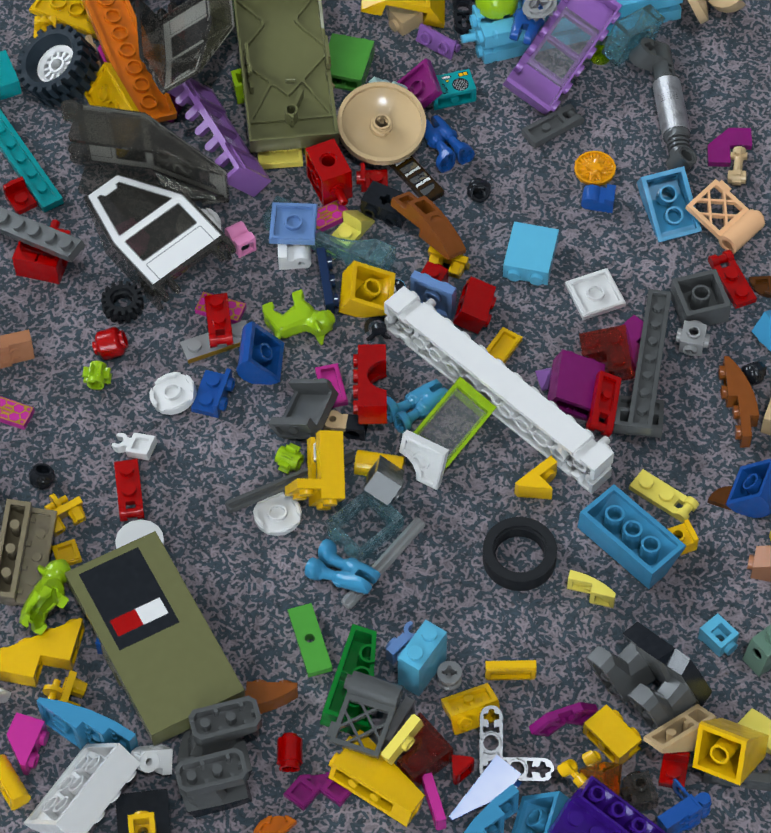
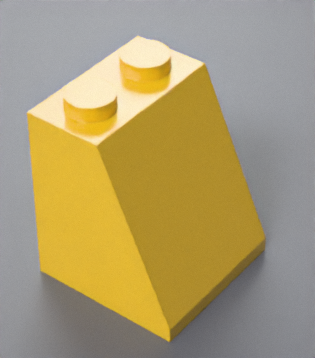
[692,718,769,786]

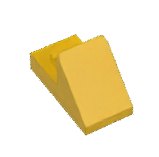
[514,456,557,499]

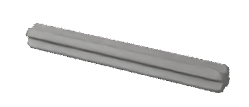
[341,517,425,610]

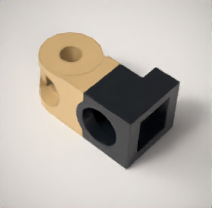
[323,410,368,441]

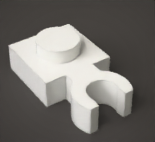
[112,433,158,460]

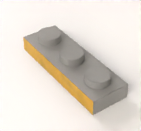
[180,320,247,364]

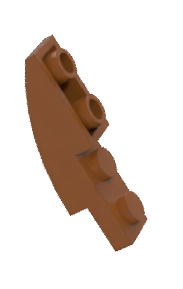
[391,192,466,260]
[718,356,759,448]
[245,679,298,714]

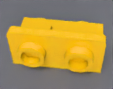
[441,683,500,735]

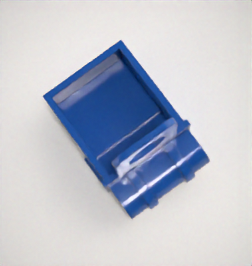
[657,778,712,833]

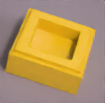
[52,539,82,566]

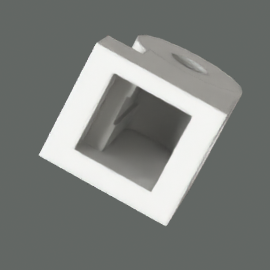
[278,244,311,270]
[131,744,173,775]

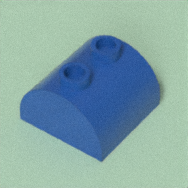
[236,321,284,385]
[726,459,771,518]

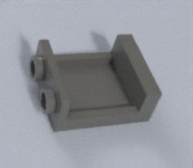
[268,378,339,439]

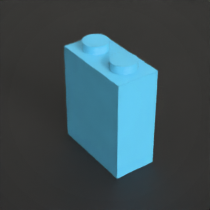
[503,222,559,286]
[397,620,447,696]

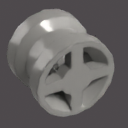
[437,661,462,691]

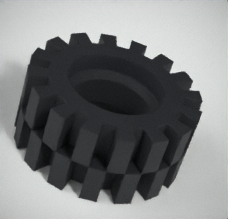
[101,281,144,324]

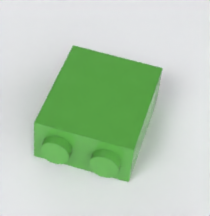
[329,33,375,91]

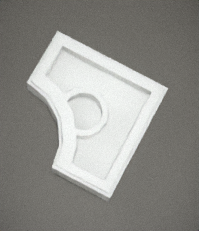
[399,430,449,490]

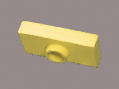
[258,148,303,169]
[381,714,424,765]

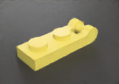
[629,469,699,523]

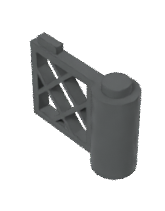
[326,671,404,759]

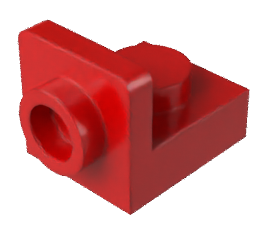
[356,163,388,192]
[3,177,37,215]
[658,752,690,790]

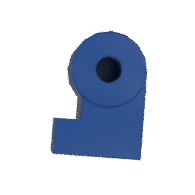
[581,184,616,213]

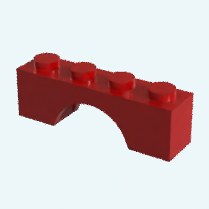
[353,344,387,424]

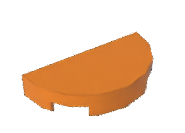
[253,815,297,833]

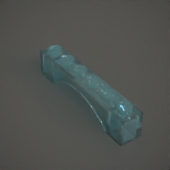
[263,195,396,271]

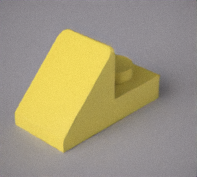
[330,210,375,251]

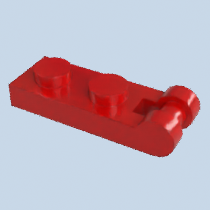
[708,249,757,309]
[204,293,234,348]
[586,370,622,437]
[114,459,145,522]

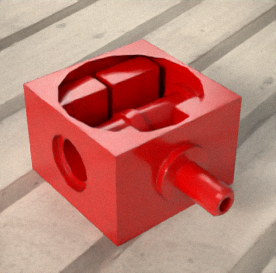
[305,138,353,206]
[12,220,71,284]

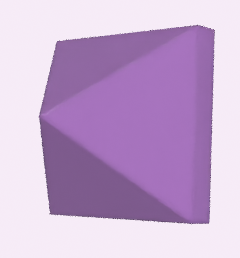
[535,367,552,391]

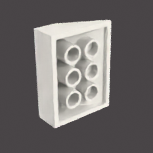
[23,743,141,833]

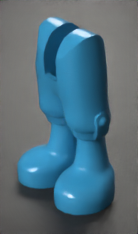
[387,379,452,434]
[305,539,381,594]

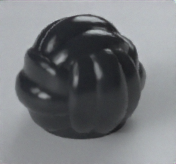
[467,178,491,202]
[741,360,767,385]
[29,463,55,489]

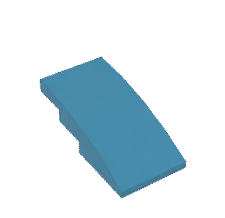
[37,697,139,754]
[464,784,519,833]

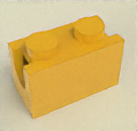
[583,704,642,768]

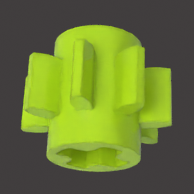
[82,361,112,390]
[275,443,304,474]

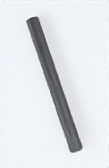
[225,449,356,513]

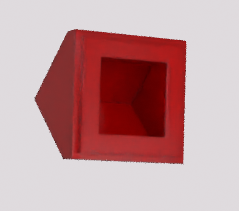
[451,755,474,785]

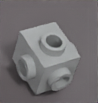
[675,320,711,356]

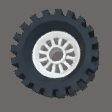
[16,24,99,107]

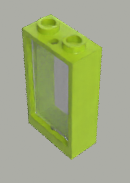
[413,377,497,469]

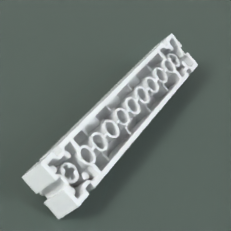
[384,286,614,494]

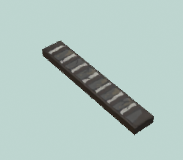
[389,156,444,202]

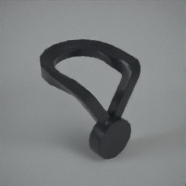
[364,316,391,341]

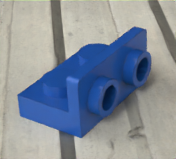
[191,368,235,418]

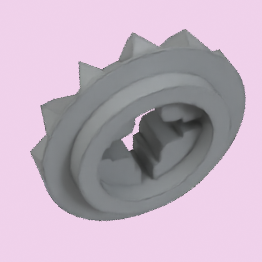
[522,0,557,22]

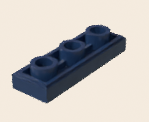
[316,247,339,314]

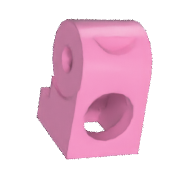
[224,221,257,258]

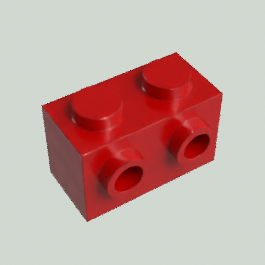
[453,276,497,334]

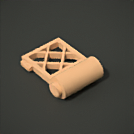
[685,179,765,254]

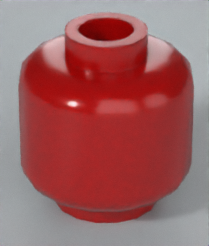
[92,327,129,360]

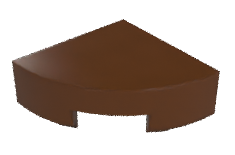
[748,276,771,298]
[708,486,733,510]

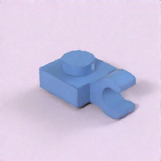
[386,621,415,665]

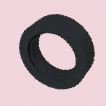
[483,517,557,591]

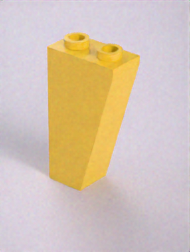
[328,730,425,827]

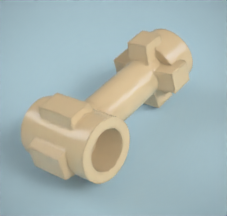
[728,146,748,186]

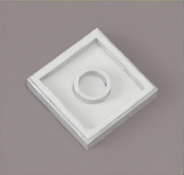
[565,268,626,320]

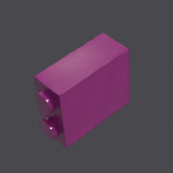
[547,349,605,421]

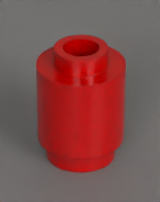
[277,732,303,772]

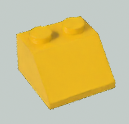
[339,260,396,318]

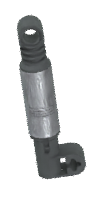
[629,38,697,172]

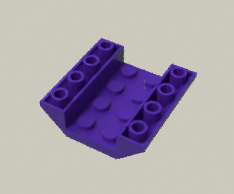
[548,776,666,833]

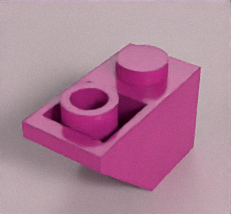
[6,712,49,775]

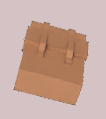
[0,330,35,369]

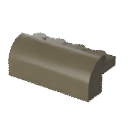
[0,499,57,607]

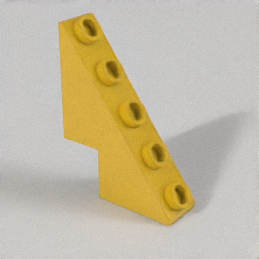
[0,618,85,687]

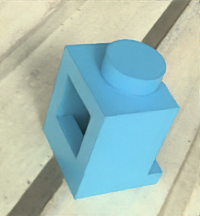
[698,613,739,657]

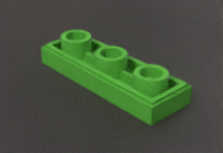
[288,603,333,678]

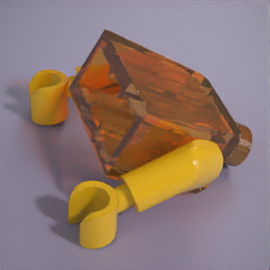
[557,750,622,796]

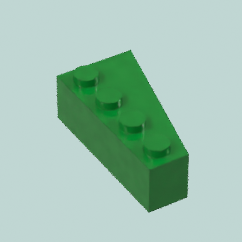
[320,624,377,737]

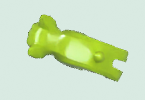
[262,289,336,346]
[19,559,71,635]

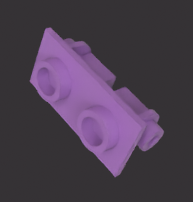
[416,23,461,60]

